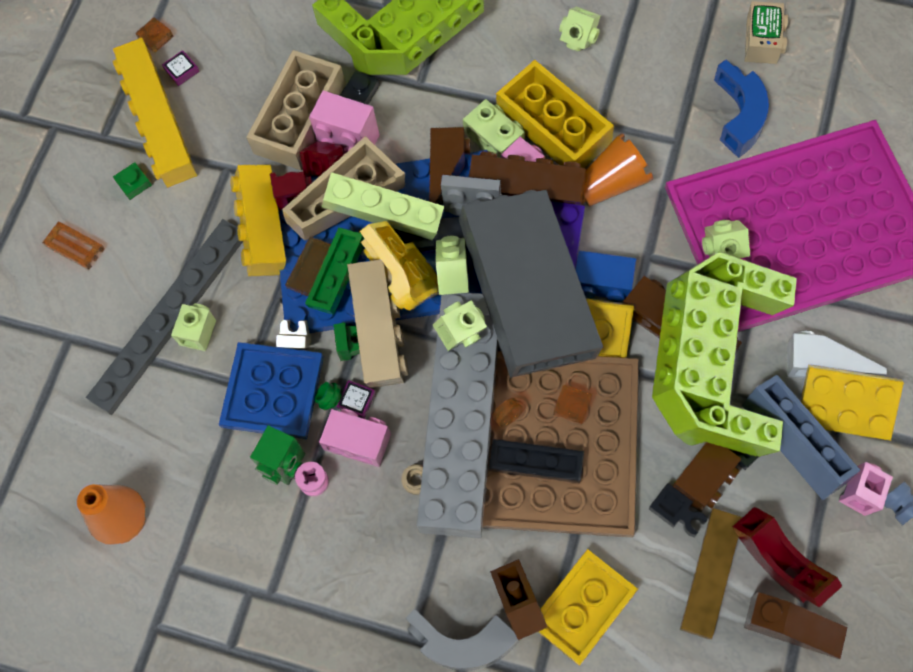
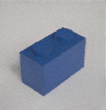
[576,250,636,302]

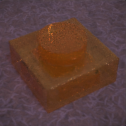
[135,17,174,53]

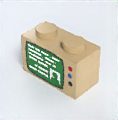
[745,1,788,64]

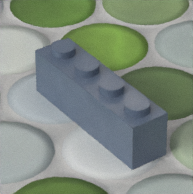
[742,375,861,500]

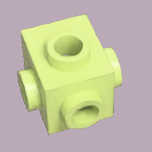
[559,6,601,51]
[702,220,750,259]
[433,300,487,351]

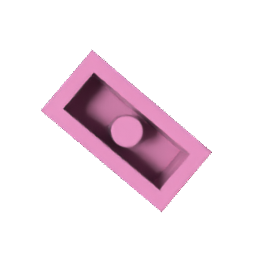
[319,409,391,467]

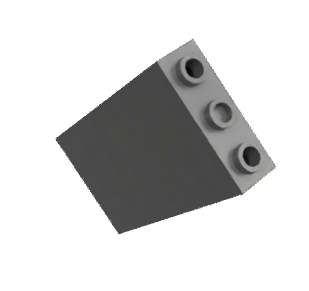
[459,190,603,378]

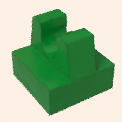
[333,323,360,361]

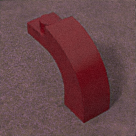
[732,507,842,608]

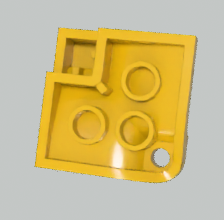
[360,221,439,311]

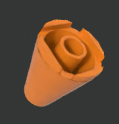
[582,133,653,207]
[77,484,146,545]

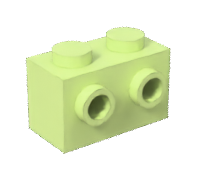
[463,99,525,158]

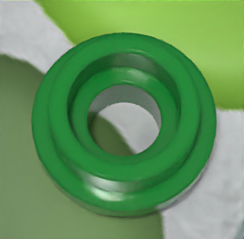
[315,382,341,411]

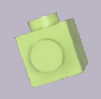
[171,303,216,351]

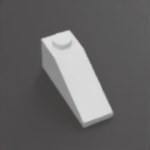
[787,331,887,378]

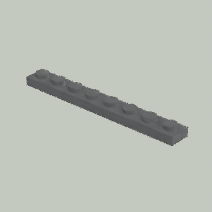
[86,219,243,415]

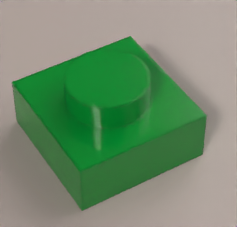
[113,162,152,200]

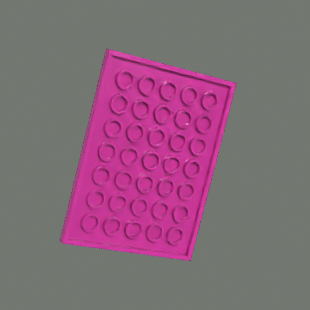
[665,120,913,332]

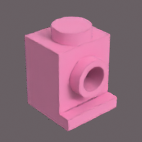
[839,462,893,516]

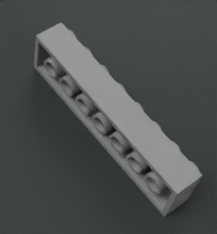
[417,293,499,538]

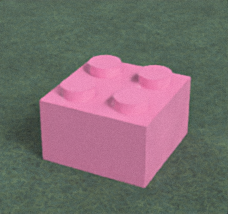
[309,90,380,154]

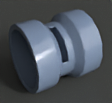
[884,481,913,525]

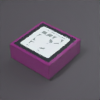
[162,50,200,86]
[337,380,376,419]

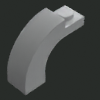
[406,609,520,671]

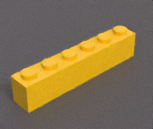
[112,38,197,188]

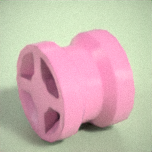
[295,462,329,497]

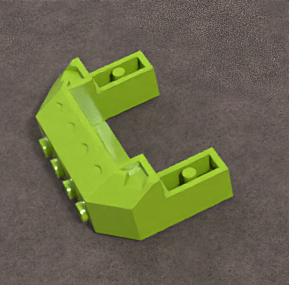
[312,0,484,75]
[652,252,797,457]

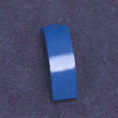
[714,60,769,158]

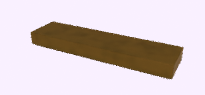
[680,508,742,640]

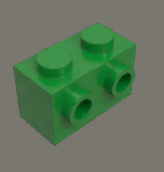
[250,425,305,485]

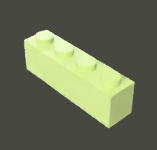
[322,172,444,240]

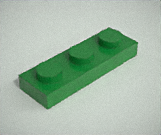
[305,227,365,315]

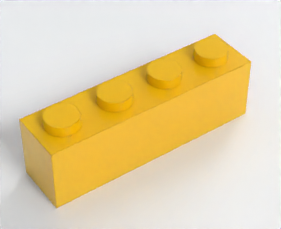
[230,165,286,276]

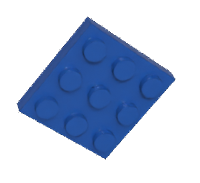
[219,342,324,440]

